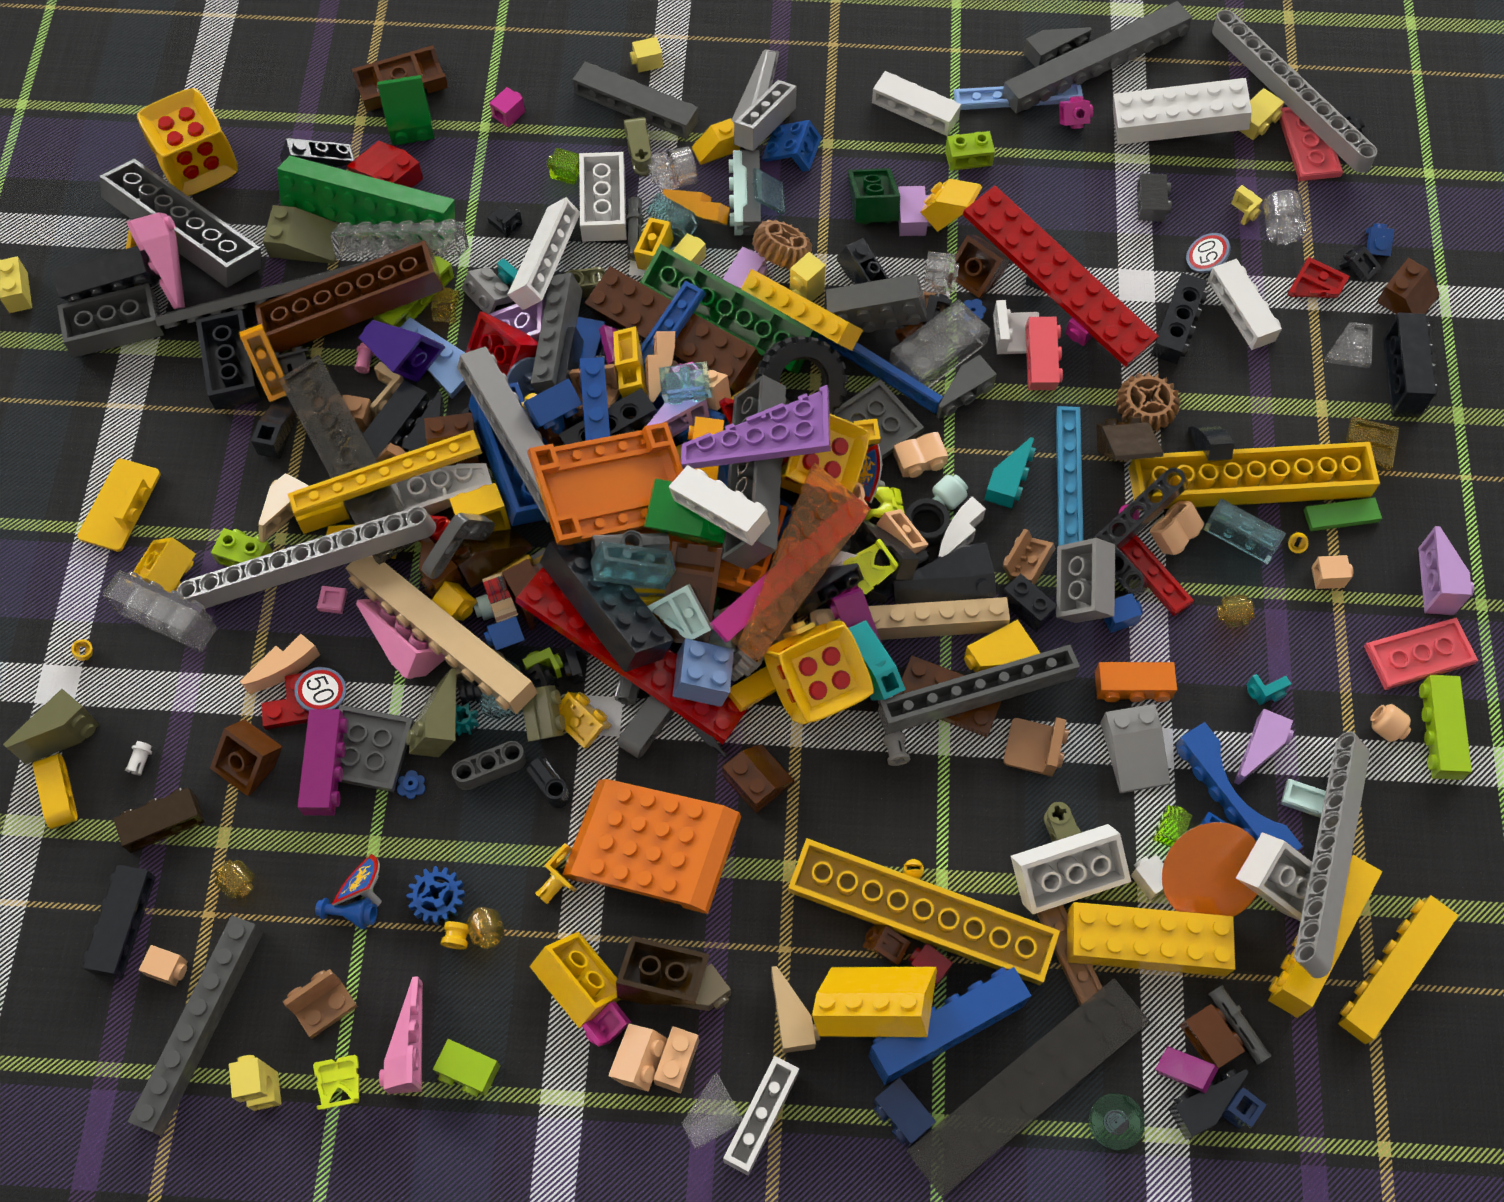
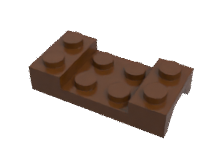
[352,45,448,112]
[661,541,723,643]

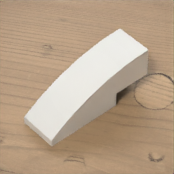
[938,497,986,557]

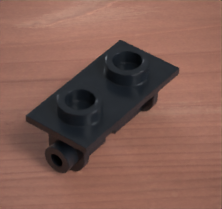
[274,346,314,375]

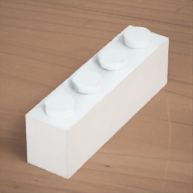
[872,71,961,136]
[1208,259,1282,350]
[669,465,770,546]
[723,1056,799,1176]

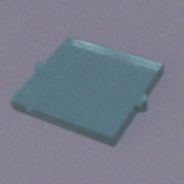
[752,168,785,215]

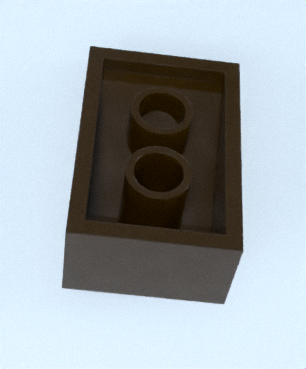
[1096,416,1163,461]
[451,529,532,588]
[616,936,710,1005]

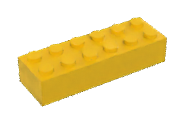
[1268,855,1382,1018]
[1067,902,1235,977]

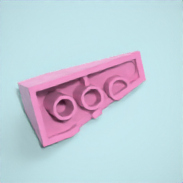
[356,599,446,679]

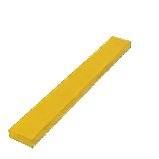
[287,430,482,517]

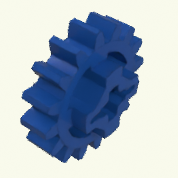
[407,866,466,925]

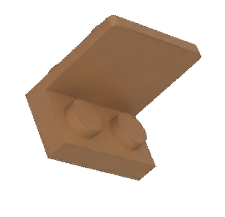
[283,969,358,1039]

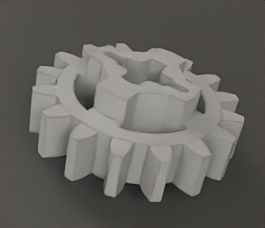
[731,634,770,682]

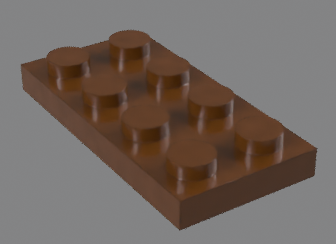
[895,655,1001,738]

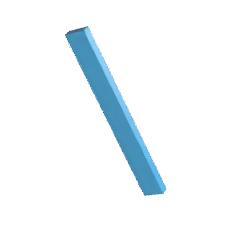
[1056,406,1083,546]

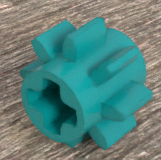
[455,703,479,736]

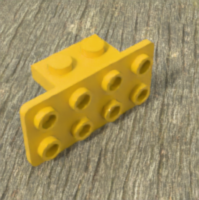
[77,458,161,552]

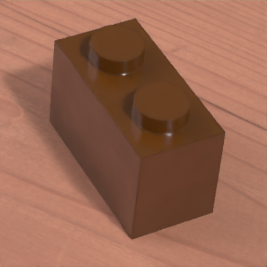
[1180,1004,1245,1069]

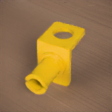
[535,843,577,904]

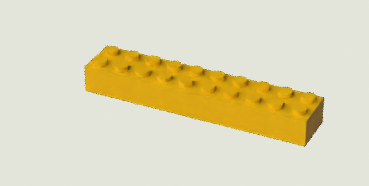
[1128,442,1380,510]
[788,838,1060,985]

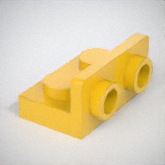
[558,692,612,748]

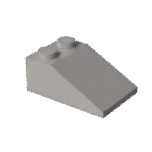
[1100,704,1170,793]

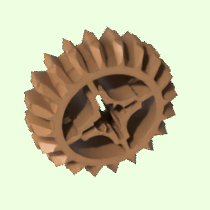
[752,220,812,270]
[1116,372,1180,432]

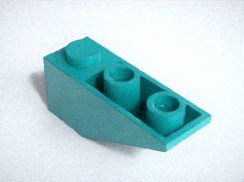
[984,437,1036,508]
[848,620,906,701]

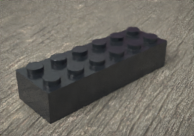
[540,540,674,672]

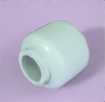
[932,475,968,510]

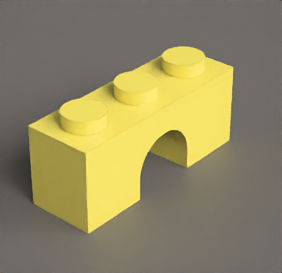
[229,1055,281,1111]

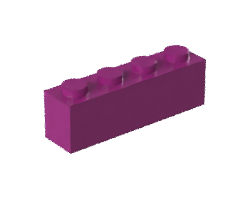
[830,588,882,644]
[298,709,348,815]

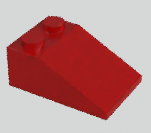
[347,141,423,188]
[466,312,538,376]

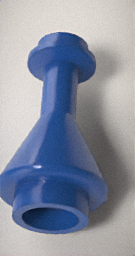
[315,897,377,929]

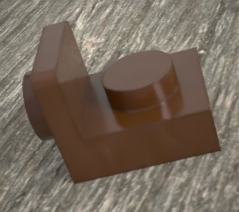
[863,924,911,965]

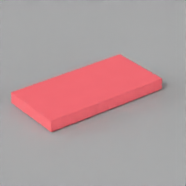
[1279,107,1343,181]
[1364,617,1478,690]

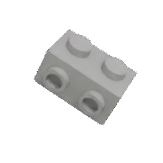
[462,267,513,314]

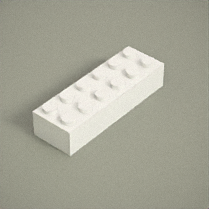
[1113,78,1252,145]

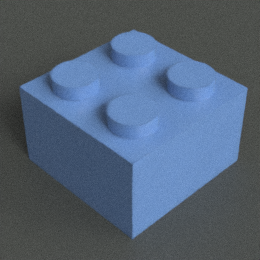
[673,638,734,707]

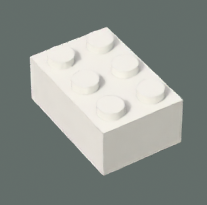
[1236,832,1312,921]

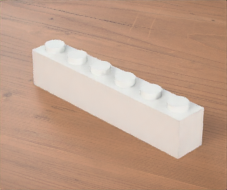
[507,197,580,310]

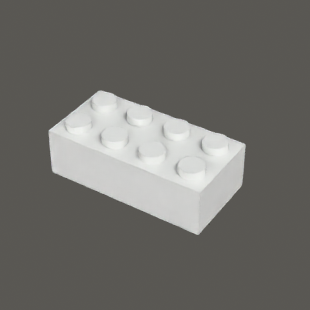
[579,152,627,242]
[1011,824,1131,914]

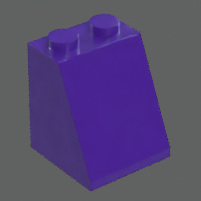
[359,320,446,382]

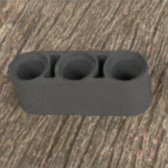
[617,695,675,759]
[452,741,526,790]

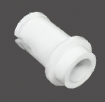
[125,741,152,776]

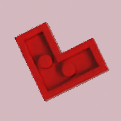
[261,673,309,730]

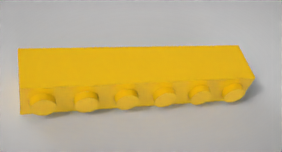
[741,269,863,351]
[1338,895,1459,1045]

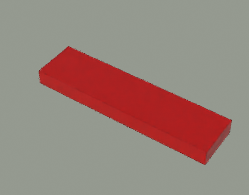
[1120,534,1194,617]

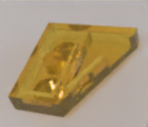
[1346,416,1399,471]

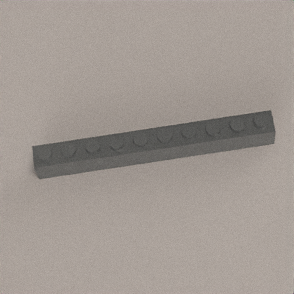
[1002,1,1192,114]

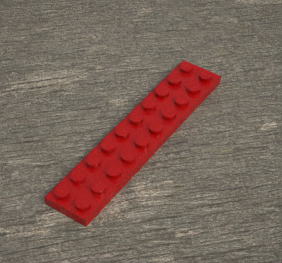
[963,185,1159,367]
[515,567,748,744]

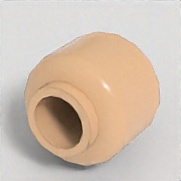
[1370,704,1411,742]

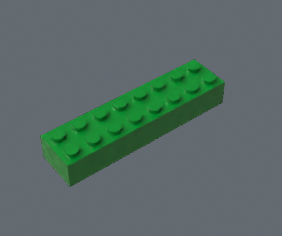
[277,155,455,251]
[640,244,819,374]

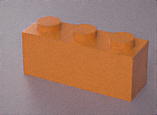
[1095,662,1177,702]

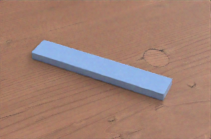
[953,83,1083,110]

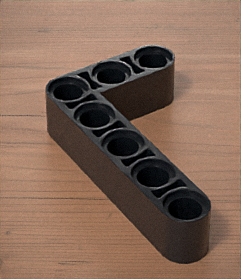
[1092,468,1188,595]

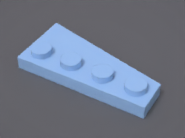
[400,318,466,399]

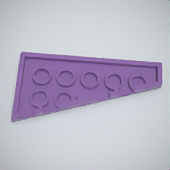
[681,385,831,470]

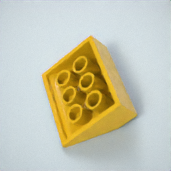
[812,967,937,1037]

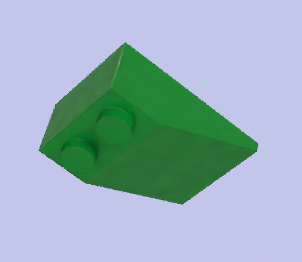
[377,75,435,145]
[644,479,726,547]

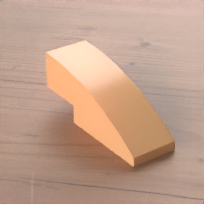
[645,331,675,404]
[240,634,320,694]

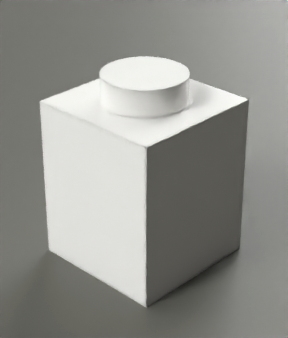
[1131,855,1164,901]

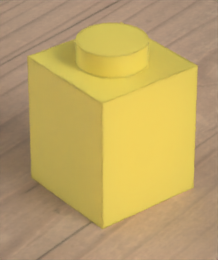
[630,37,663,73]
[673,233,706,265]

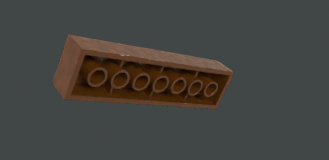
[255,240,444,352]
[585,266,763,395]

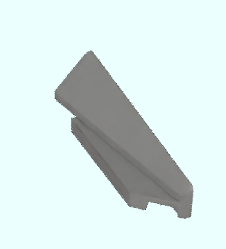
[732,49,779,123]

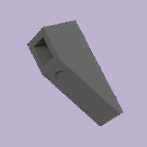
[1023,27,1092,67]
[936,355,997,420]

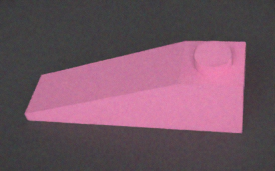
[126,213,185,309]
[379,977,423,1094]

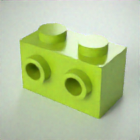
[945,131,995,171]
[211,528,273,567]

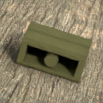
[522,685,566,742]

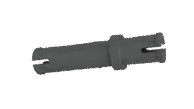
[626,197,644,261]
[1208,985,1272,1065]

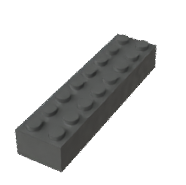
[99,159,261,288]
[722,375,786,570]

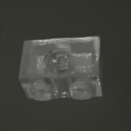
[923,252,959,299]

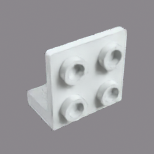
[993,300,1039,354]

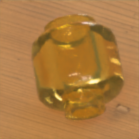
[1217,594,1255,628]
[215,859,255,899]
[466,907,504,948]

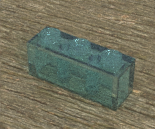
[1203,499,1286,564]
[591,541,676,590]

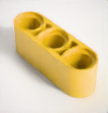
[33,753,78,829]

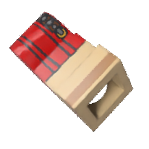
[482,573,518,623]

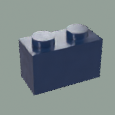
[873,1077,936,1147]

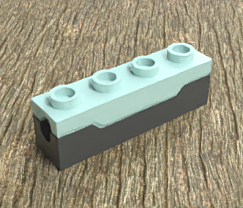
[729,150,761,235]

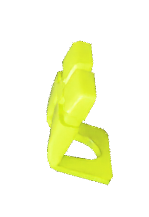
[864,486,904,521]
[843,539,898,594]
[313,1055,360,1110]

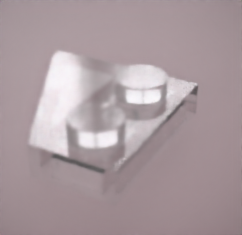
[1324,322,1373,368]
[682,1073,743,1150]

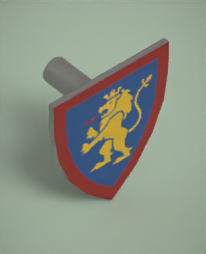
[857,444,885,503]
[332,854,382,907]

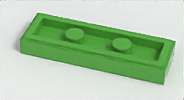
[1304,498,1382,531]

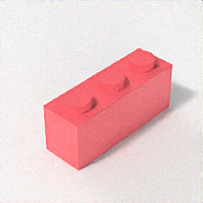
[1025,317,1063,390]

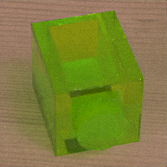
[547,147,579,185]
[1152,805,1193,848]

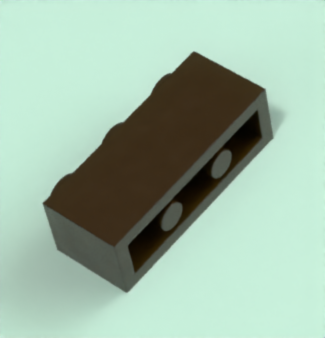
[113,787,205,853]

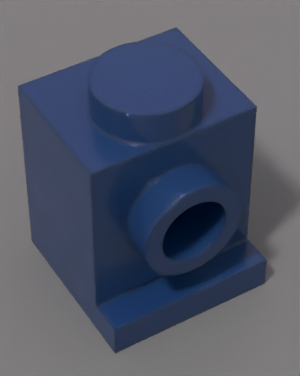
[1222,1087,1266,1129]

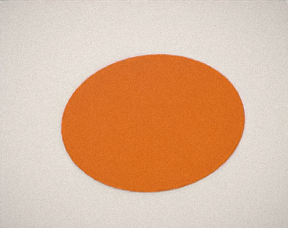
[1162,822,1257,917]

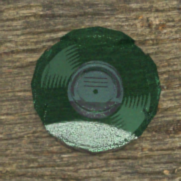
[1088,1093,1145,1151]

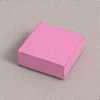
[317,586,348,614]

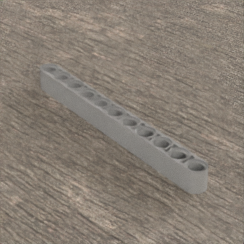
[1212,10,1377,173]
[176,506,436,611]
[1294,731,1370,978]

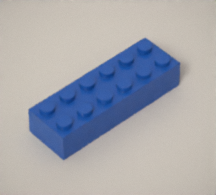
[469,382,545,526]
[868,967,1031,1085]

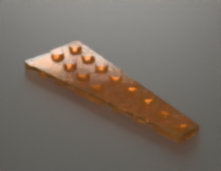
[737,463,871,662]

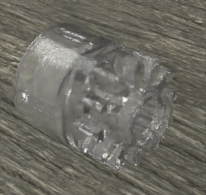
[648,146,698,192]
[1262,190,1307,245]

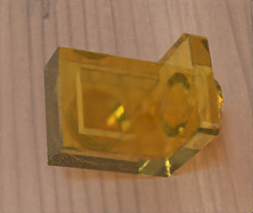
[431,288,460,323]

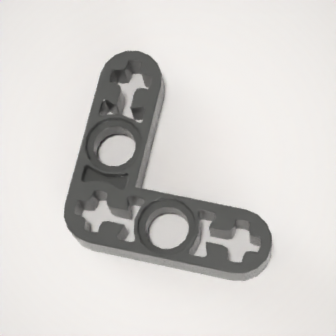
[421,513,495,580]

